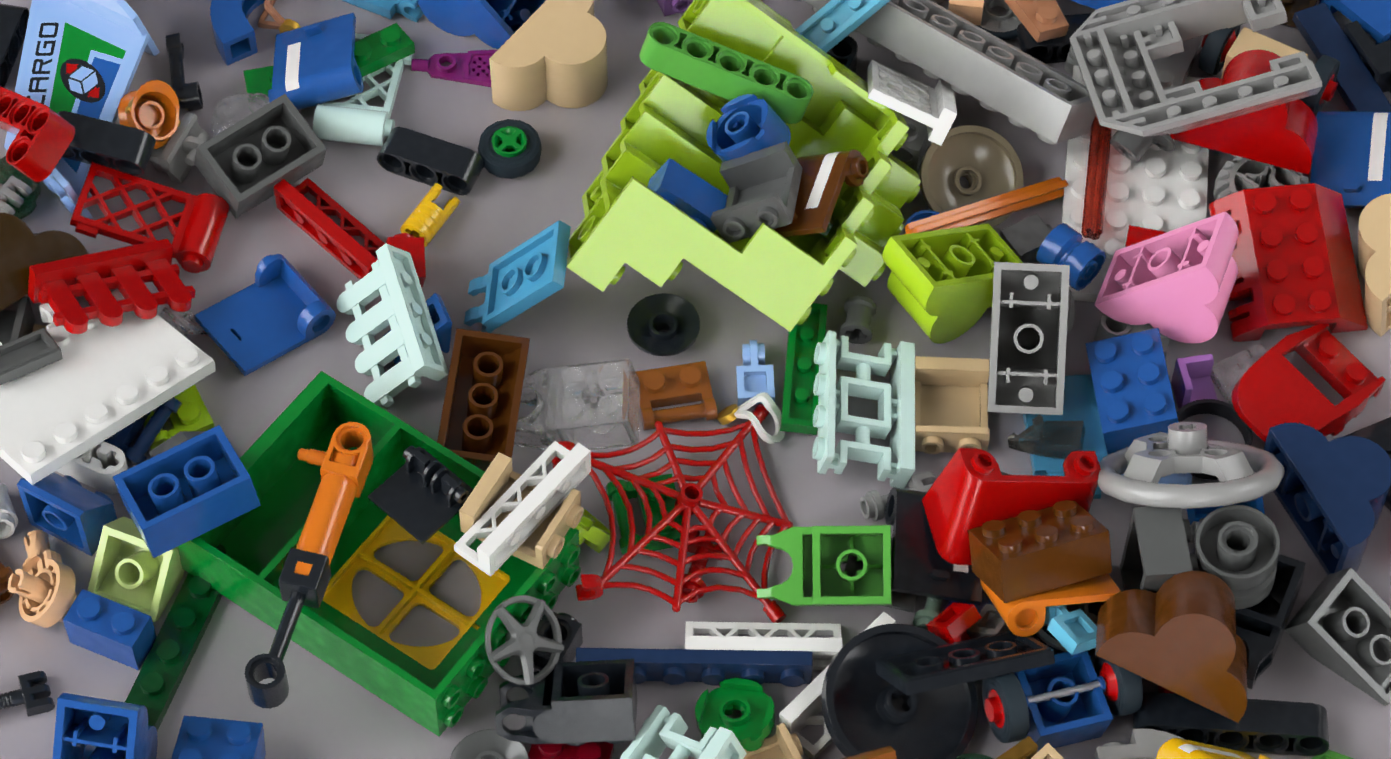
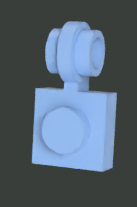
[736,340,775,406]

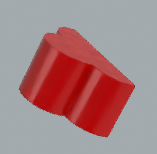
[1170,49,1318,175]

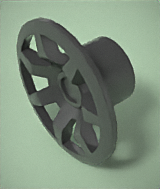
[1110,130,1176,162]

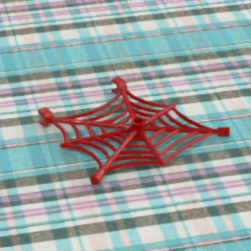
[552,404,793,623]

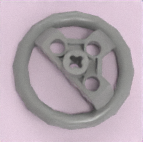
[1097,422,1285,509]

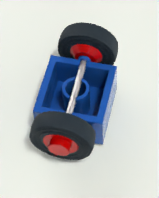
[982,651,1143,752]

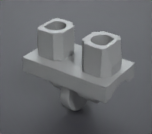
[150,112,210,184]

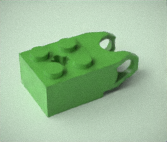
[756,525,892,606]

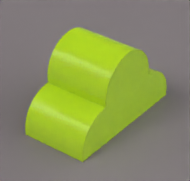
[882,223,1023,344]

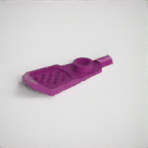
[411,50,497,87]

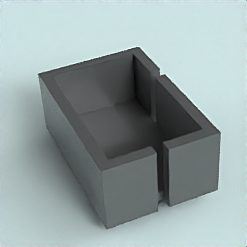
[1120,506,1198,593]

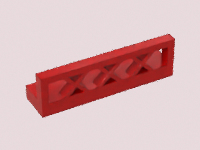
[273,178,385,280]

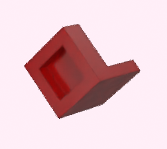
[926,602,982,644]

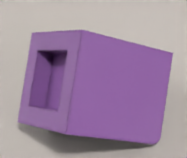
[1171,354,1218,409]

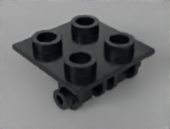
[367,445,473,544]

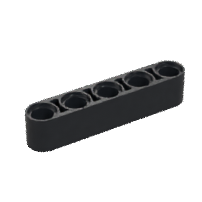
[1133,692,1329,756]

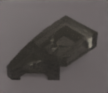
[1008,414,1085,459]

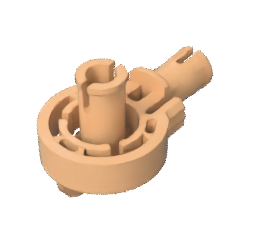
[8,530,77,628]

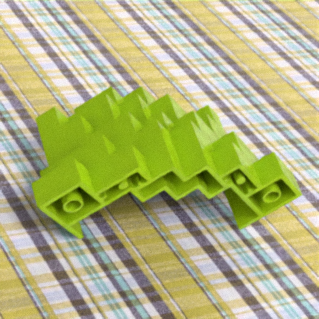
[566,0,921,332]

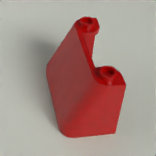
[922,448,1101,565]

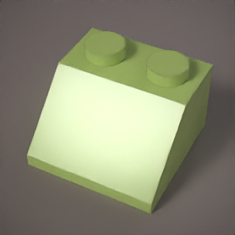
[87,516,185,622]

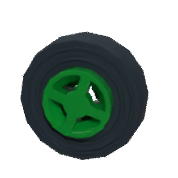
[478,119,542,179]

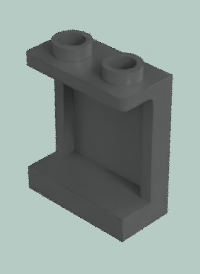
[711,141,803,244]

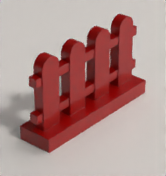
[28,239,196,334]

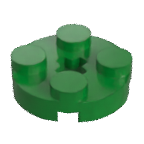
[695,678,775,751]

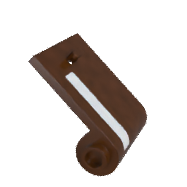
[749,150,869,239]

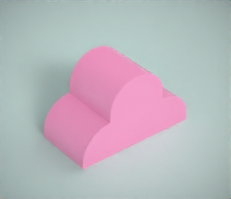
[1094,211,1239,344]

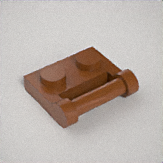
[633,361,718,431]

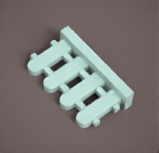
[337,243,449,408]

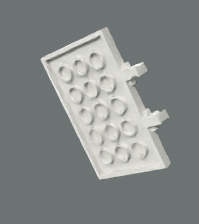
[0,289,216,485]

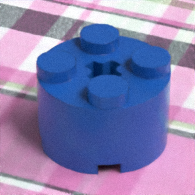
[706,94,791,162]

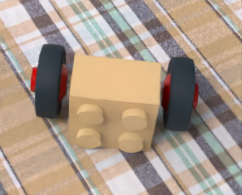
[1198,25,1340,116]

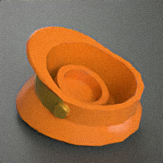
[118,80,180,149]

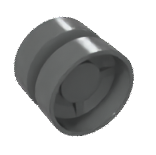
[1194,505,1280,610]

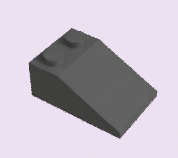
[1284,567,1391,706]

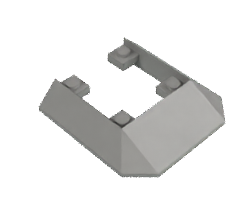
[1069,0,1323,137]

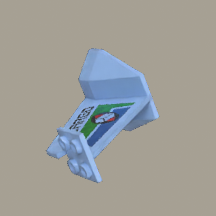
[4,0,160,219]

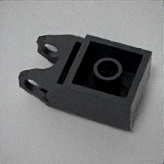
[1236,554,1306,689]
[495,659,638,746]

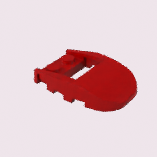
[1231,324,1386,442]

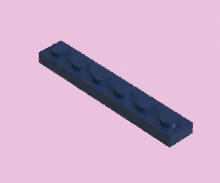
[576,648,813,687]

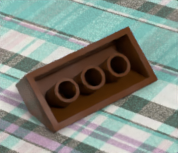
[437,328,530,472]

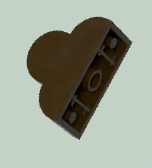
[0,213,89,311]

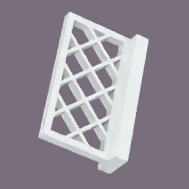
[867,60,957,146]

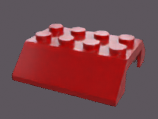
[1209,183,1368,342]

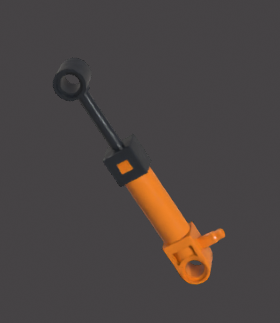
[244,422,374,709]

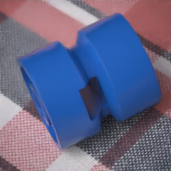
[1036,223,1106,291]

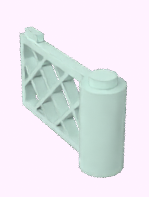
[313,33,414,146]

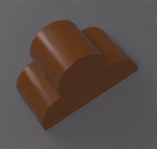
[1095,571,1247,723]

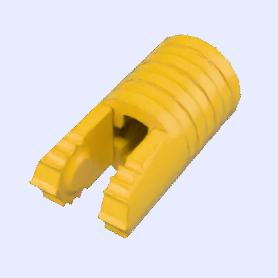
[400,183,461,247]

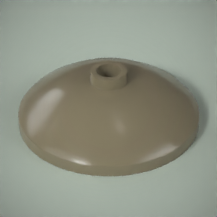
[919,125,1024,228]

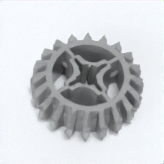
[1213,156,1309,200]

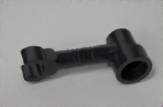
[165,33,203,111]

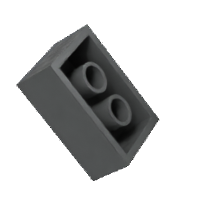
[194,94,327,219]

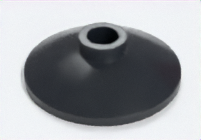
[627,293,700,356]

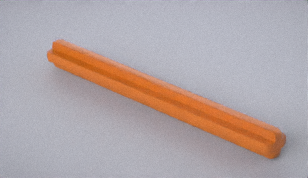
[904,177,1068,234]

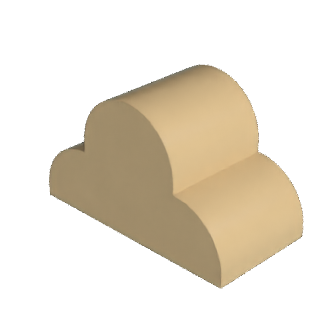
[489,0,608,111]
[1358,193,1391,337]

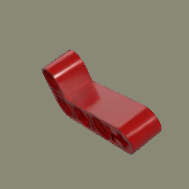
[0,86,75,182]

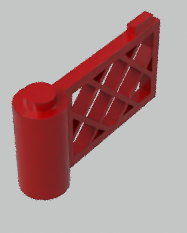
[70,162,230,273]

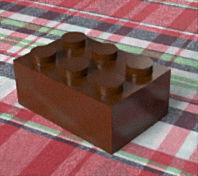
[968,500,1112,603]

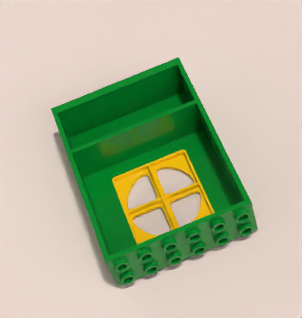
[178,371,581,737]

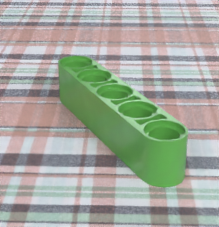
[639,22,814,124]

